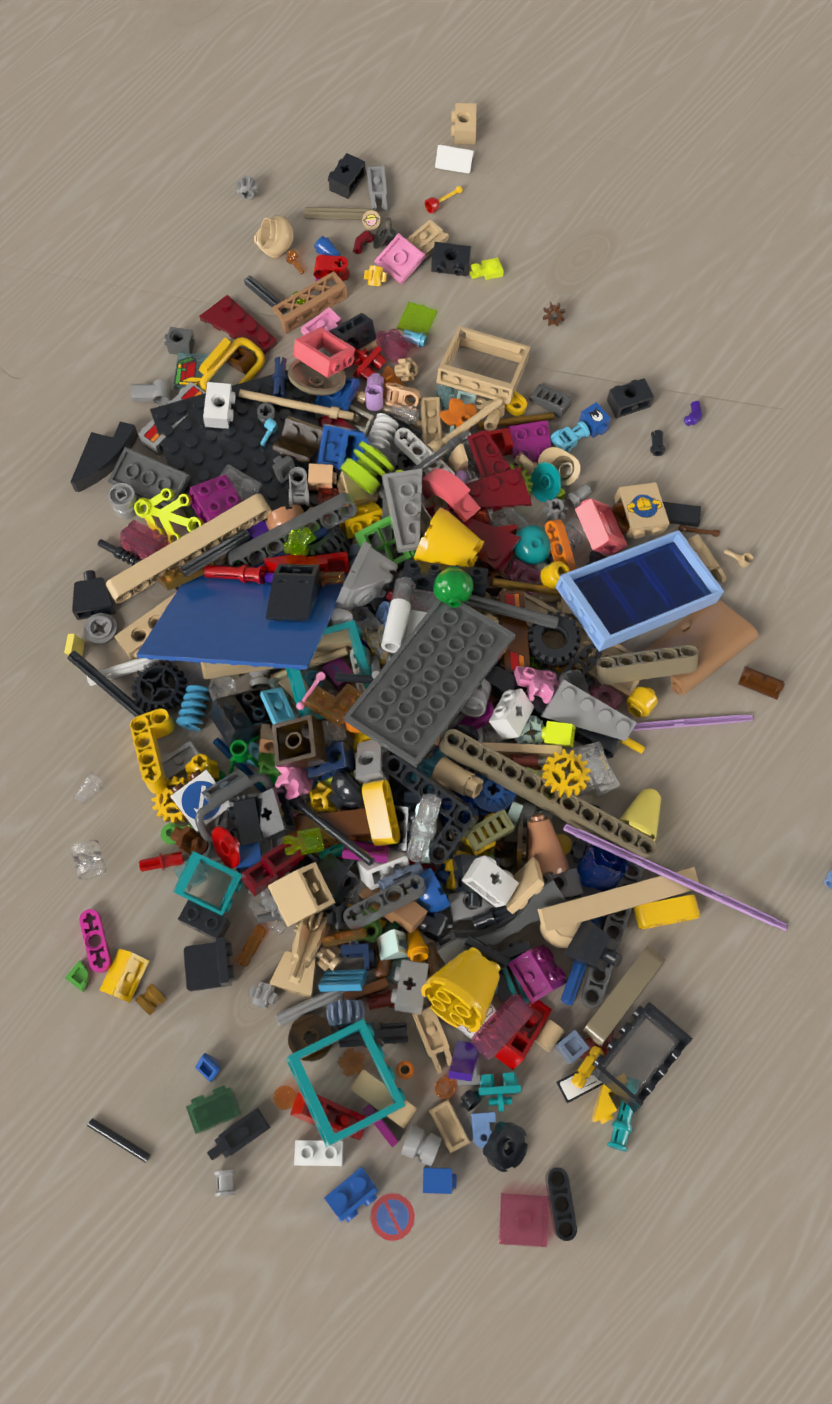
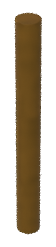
[477,412,554,430]
[491,578,561,597]

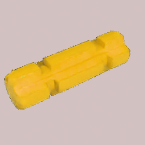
[571,1046,604,1089]

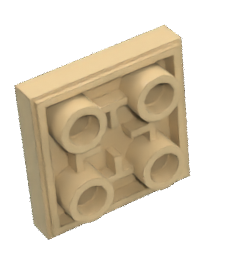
[506,857,544,914]

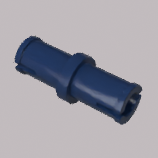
[272,357,288,398]

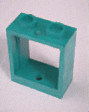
[173,851,243,915]

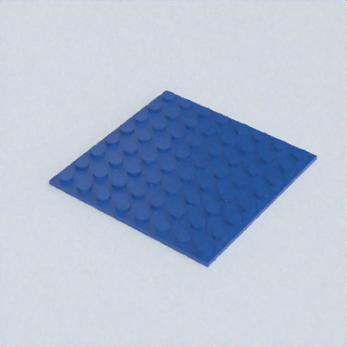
[136,565,349,670]

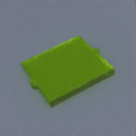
[397,301,437,336]

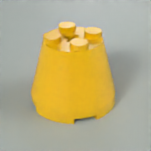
[413,508,484,567]
[421,947,500,1032]

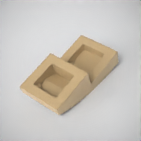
[447,444,468,475]

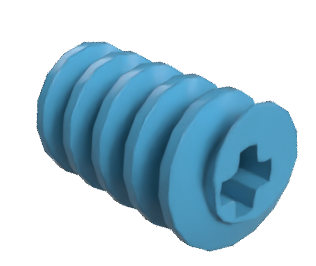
[176,685,213,732]

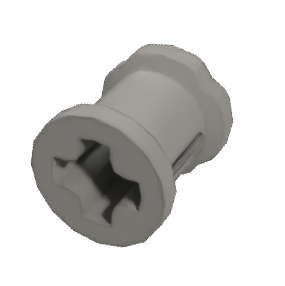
[214,1169,236,1197]

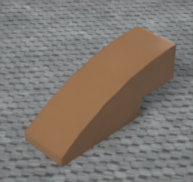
[359,886,427,934]

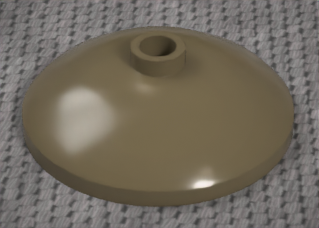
[288,359,346,396]

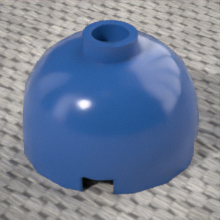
[412,867,451,913]

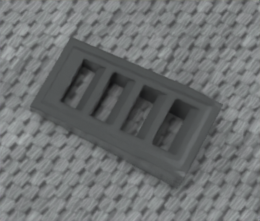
[529,384,572,418]

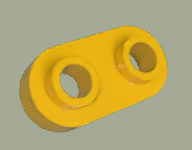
[505,390,527,416]

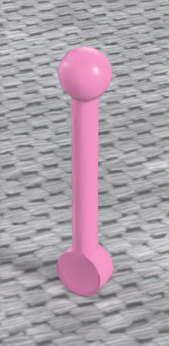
[296,672,325,710]

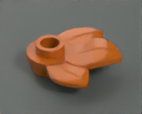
[439,398,477,431]

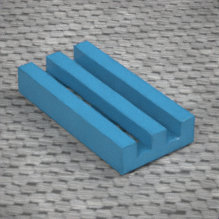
[318,969,368,992]

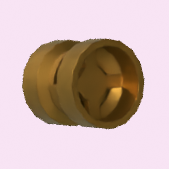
[135,983,167,1016]

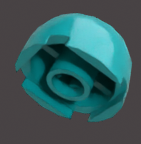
[513,525,551,565]

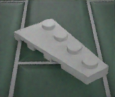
[382,469,422,553]
[541,679,636,741]

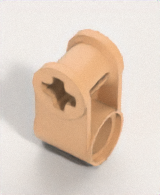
[383,383,421,409]

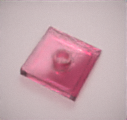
[499,1193,548,1247]

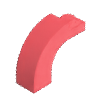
[422,468,480,522]

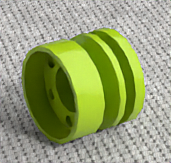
[340,441,394,495]

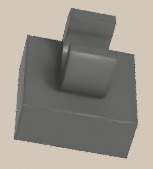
[273,455,295,483]

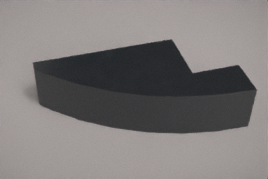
[70,421,138,492]

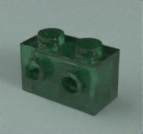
[186,1085,242,1134]

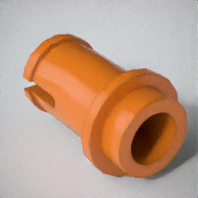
[396,1060,414,1080]

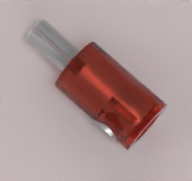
[510,754,547,770]

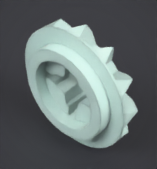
[515,715,544,745]

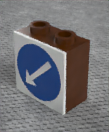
[169,769,230,832]

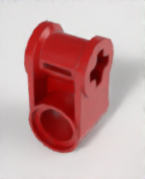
[313,255,350,281]

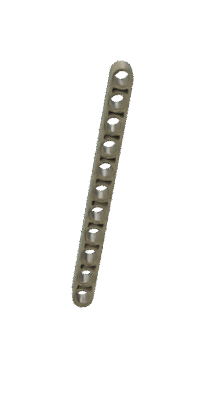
[439,729,657,859]

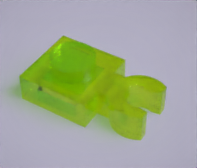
[283,827,324,855]

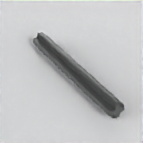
[463,594,559,629]

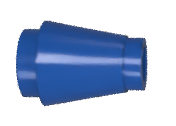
[314,236,341,256]

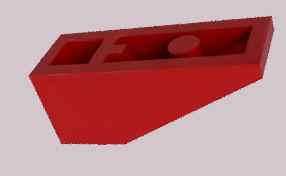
[494,1000,553,1070]
[290,1092,367,1140]

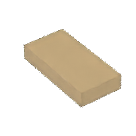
[428,1099,470,1154]

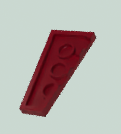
[199,295,278,355]
[444,508,521,571]

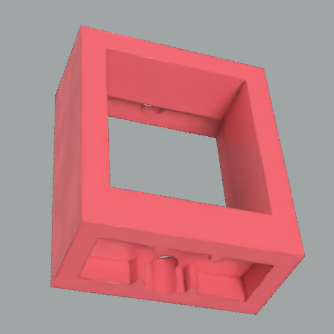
[293,327,355,378]
[575,499,628,556]

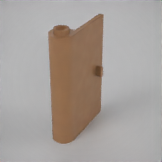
[642,600,758,695]

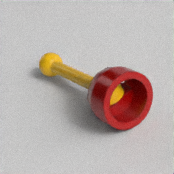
[424,186,463,214]

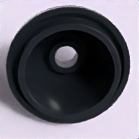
[328,770,365,810]

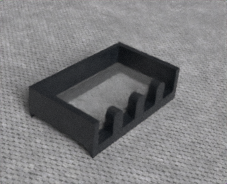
[591,1002,693,1113]

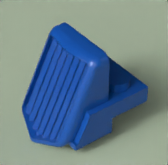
[317,424,369,470]

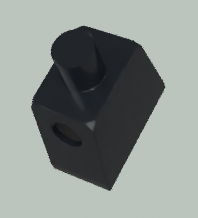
[72,570,116,620]
[317,853,358,906]
[452,854,500,908]
[564,920,622,972]

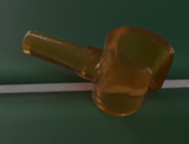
[286,249,304,275]

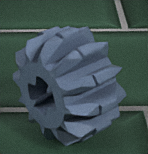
[326,1000,365,1027]

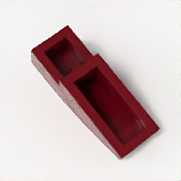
[242,834,311,896]

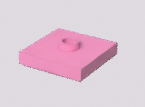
[374,233,426,285]

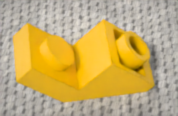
[592,1074,628,1124]

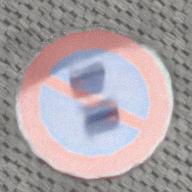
[369,1192,416,1243]

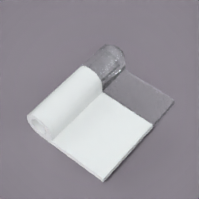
[381,577,438,653]

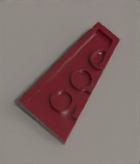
[467,430,531,512]
[447,467,532,511]

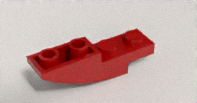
[264,551,350,581]

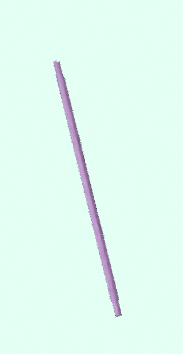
[632,715,754,731]
[564,824,788,931]

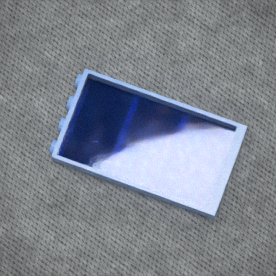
[556,530,724,651]

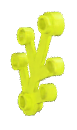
[134,488,204,544]

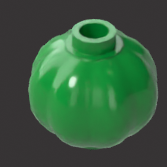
[433,567,473,608]

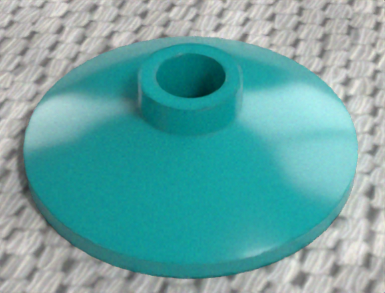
[531,462,561,502]

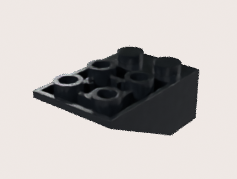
[266,564,322,622]
[209,685,273,747]

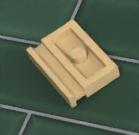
[406,220,449,261]

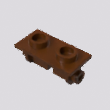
[738,666,785,700]

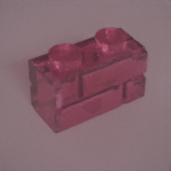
[120,520,168,559]

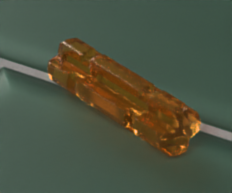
[236,924,267,967]

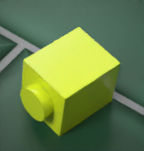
[542,721,576,748]

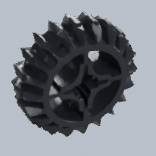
[131,660,188,714]

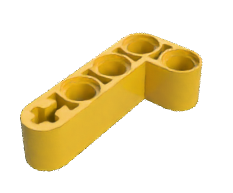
[130,709,175,794]

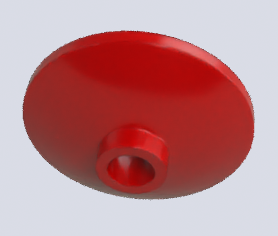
[212,826,240,868]

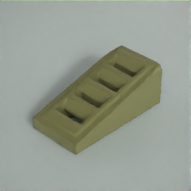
[467,809,514,852]

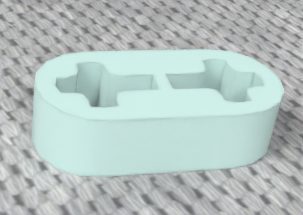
[508,801,523,829]

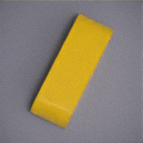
[362,780,400,846]
[633,895,701,930]

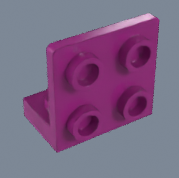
[506,420,551,465]
[189,474,243,524]
[508,944,567,1003]

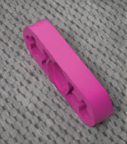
[79,909,112,973]

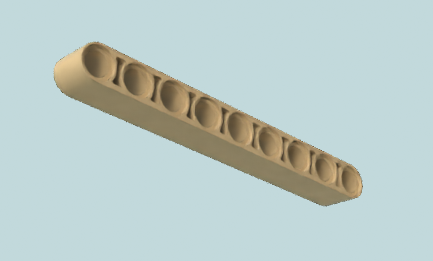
[106,494,272,603]

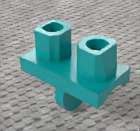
[478,1072,521,1112]

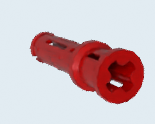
[204,565,267,584]

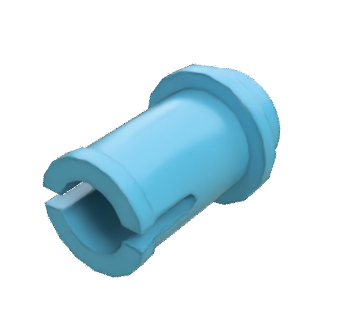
[402,329,427,348]

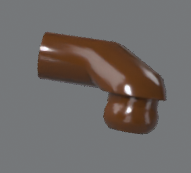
[373,946,393,979]

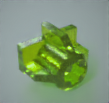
[283,527,316,556]

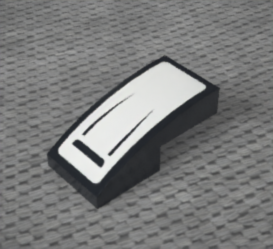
[556,1071,603,1103]

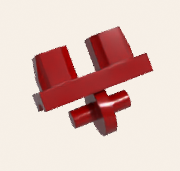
[353,346,387,381]

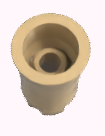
[432,757,483,799]

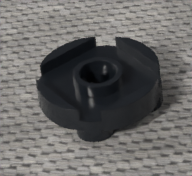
[483,1121,528,1172]

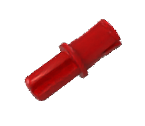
[139,851,184,872]

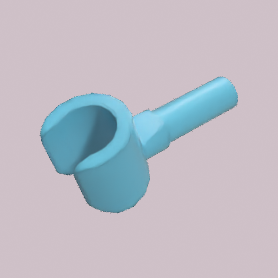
[260,418,278,446]

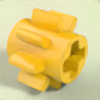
[364,265,387,286]

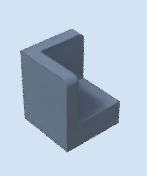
[555,1030,590,1065]

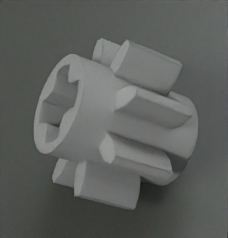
[236,176,258,200]
[543,497,568,520]
[248,982,278,1009]

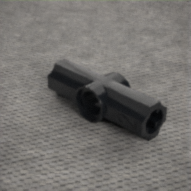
[338,1022,408,1048]

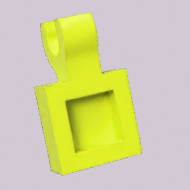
[470,257,504,280]

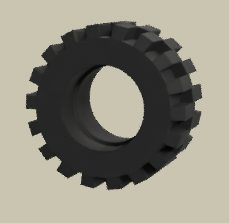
[294,525,350,557]
[528,612,581,668]

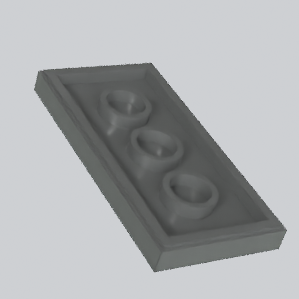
[108,447,192,512]

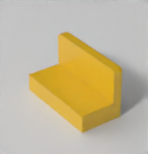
[100,949,149,1003]

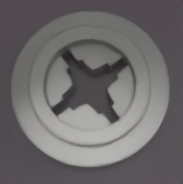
[84,613,117,645]

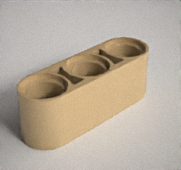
[350,1069,417,1129]

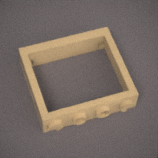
[436,326,531,404]

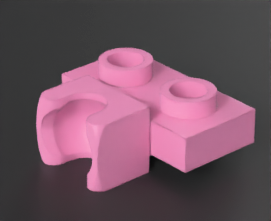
[301,307,342,335]
[514,666,559,704]
[275,765,315,800]

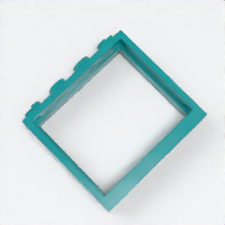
[285,620,372,720]
[286,1019,406,1148]

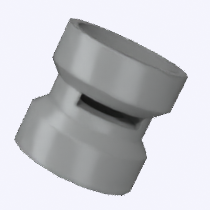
[249,669,271,689]

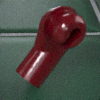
[353,230,375,255]

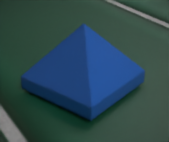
[195,1053,221,1083]

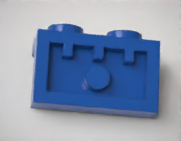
[324,1167,379,1223]

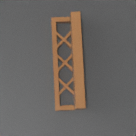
[272,271,348,334]

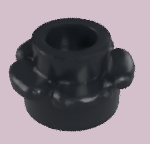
[460,1090,482,1112]

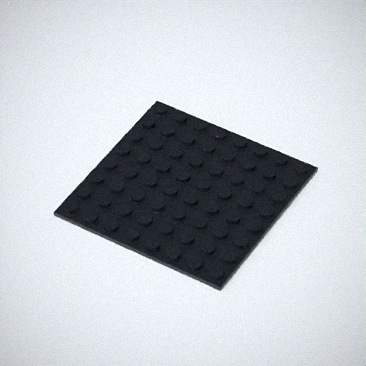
[150,370,339,528]

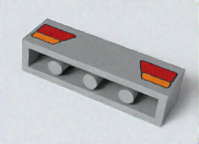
[138,382,206,456]

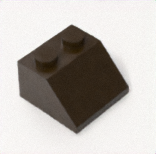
[272,714,327,768]

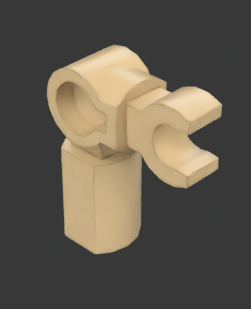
[474,398,505,431]

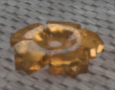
[338,1048,366,1077]

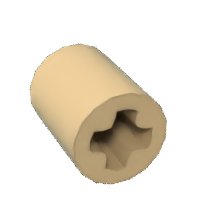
[535,1020,565,1053]

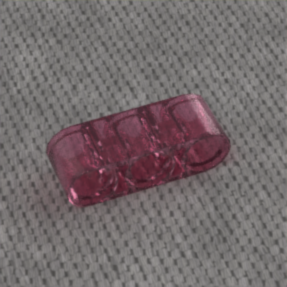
[471,994,533,1059]

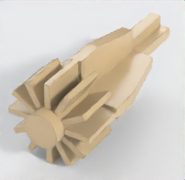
[288,912,331,984]

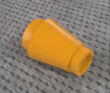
[406,928,429,963]

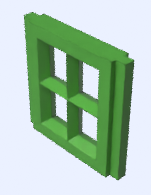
[354,515,415,566]

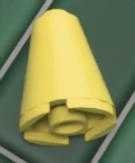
[619,788,661,842]

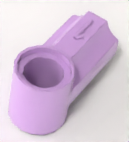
[365,373,384,411]

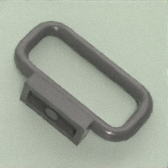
[195,769,275,843]

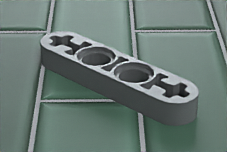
[343,875,427,930]

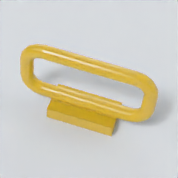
[199,337,265,392]

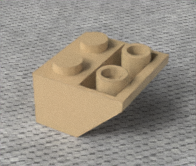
[268,862,335,927]

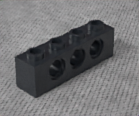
[402,560,488,598]

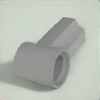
[131,379,171,405]

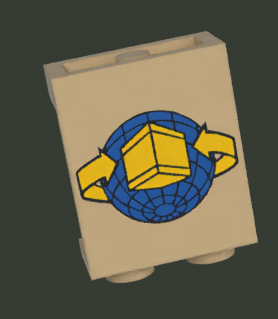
[614,482,669,539]

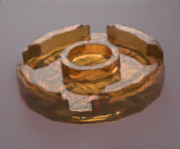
[322,927,367,946]

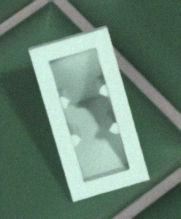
[376,929,407,960]

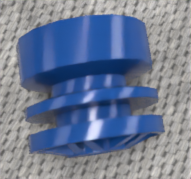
[469,772,516,819]

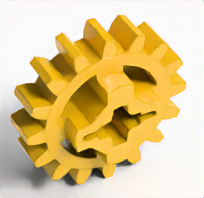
[542,749,591,798]
[151,776,187,824]

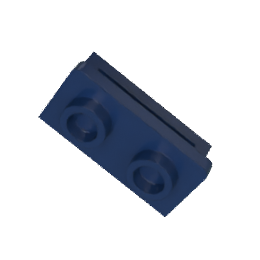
[341,940,374,971]

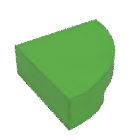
[65,960,89,992]

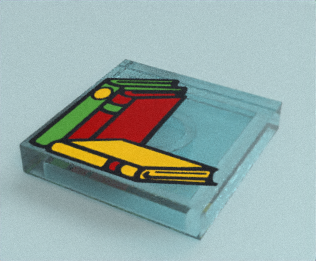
[173,353,214,389]

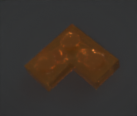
[304,683,363,728]

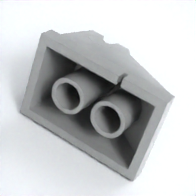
[335,542,398,611]

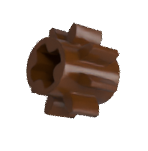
[543,302,565,326]

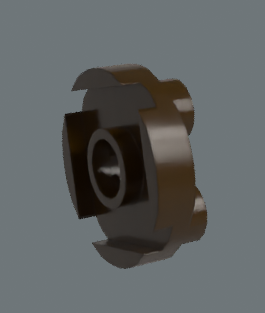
[288,1014,333,1062]

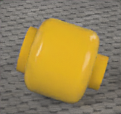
[540,561,570,589]
[626,687,658,718]

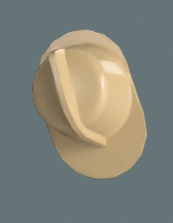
[538,447,581,486]

